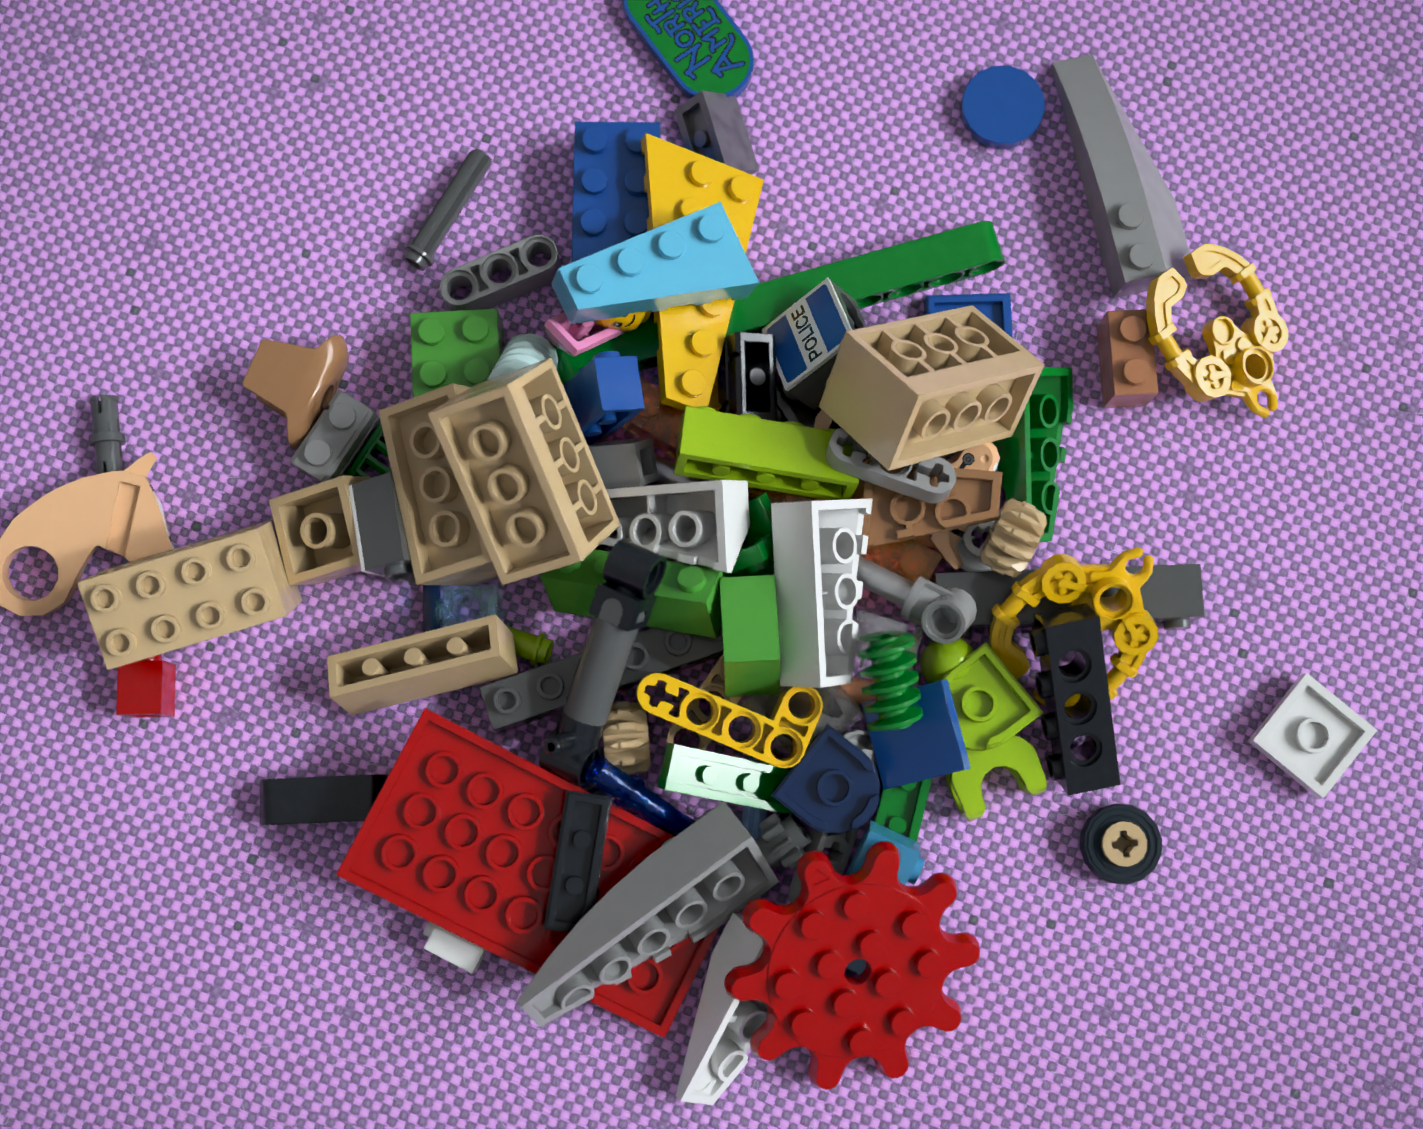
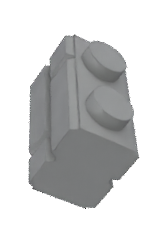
[289,389,381,483]

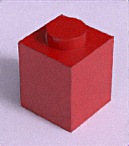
[116,654,176,718]

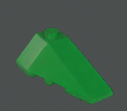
[992,367,1073,542]

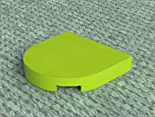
[941,642,1043,751]

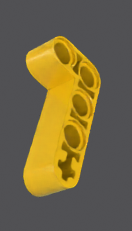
[636,673,823,769]

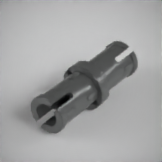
[89,395,126,475]

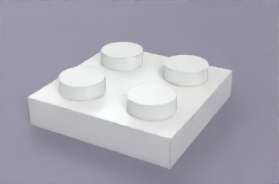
[1248,673,1377,799]

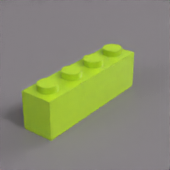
[673,406,859,500]

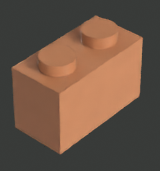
[1096,309,1158,408]

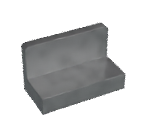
[674,90,759,175]

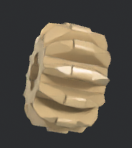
[980,499,1047,578]
[602,701,651,778]

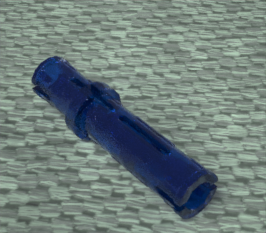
[586,756,696,836]

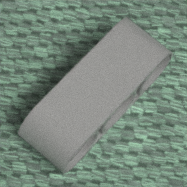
[440,235,561,311]

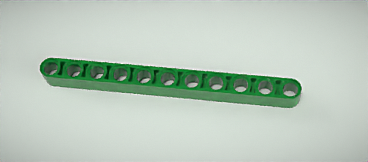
[553,221,1005,386]

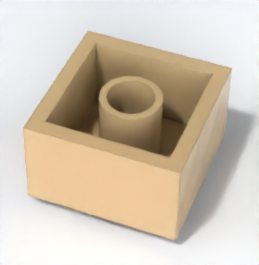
[269,475,371,585]

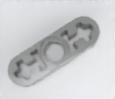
[825,428,956,503]

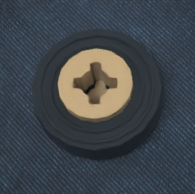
[1080,803,1162,885]

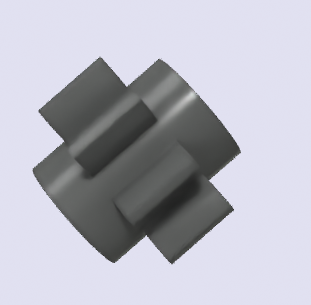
[755,812,811,870]

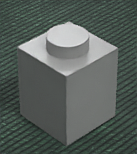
[589,437,658,489]

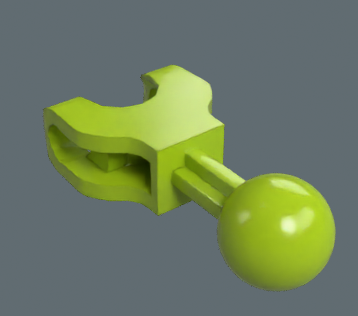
[920,638,1047,822]

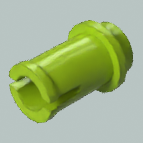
[505,624,554,667]

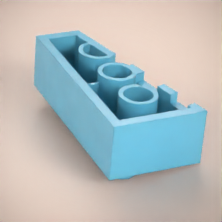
[551,202,759,324]

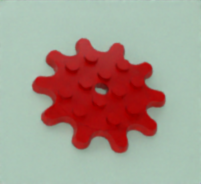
[724,841,980,1090]

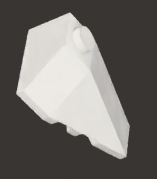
[675,913,767,1105]

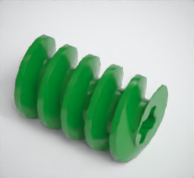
[856,631,923,732]

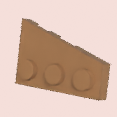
[862,460,1002,549]

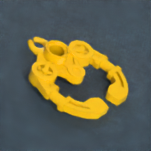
[1146,244,1288,419]
[989,547,1158,707]

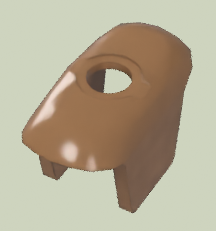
[243,334,349,451]

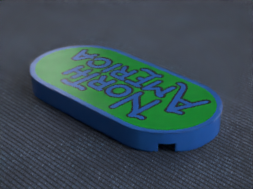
[623,0,754,99]

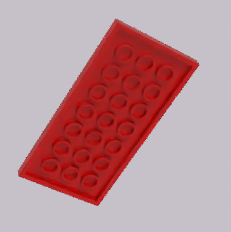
[336,708,720,1038]

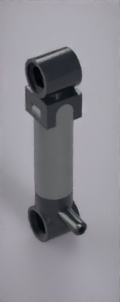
[539,539,667,787]

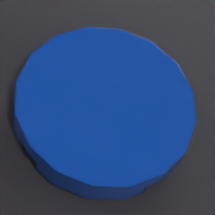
[960,65,1045,149]

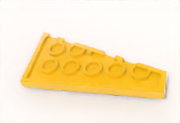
[641,133,764,411]

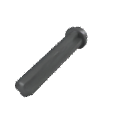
[402,148,492,271]

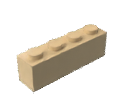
[327,614,518,715]

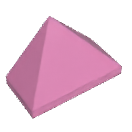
[544,312,625,357]

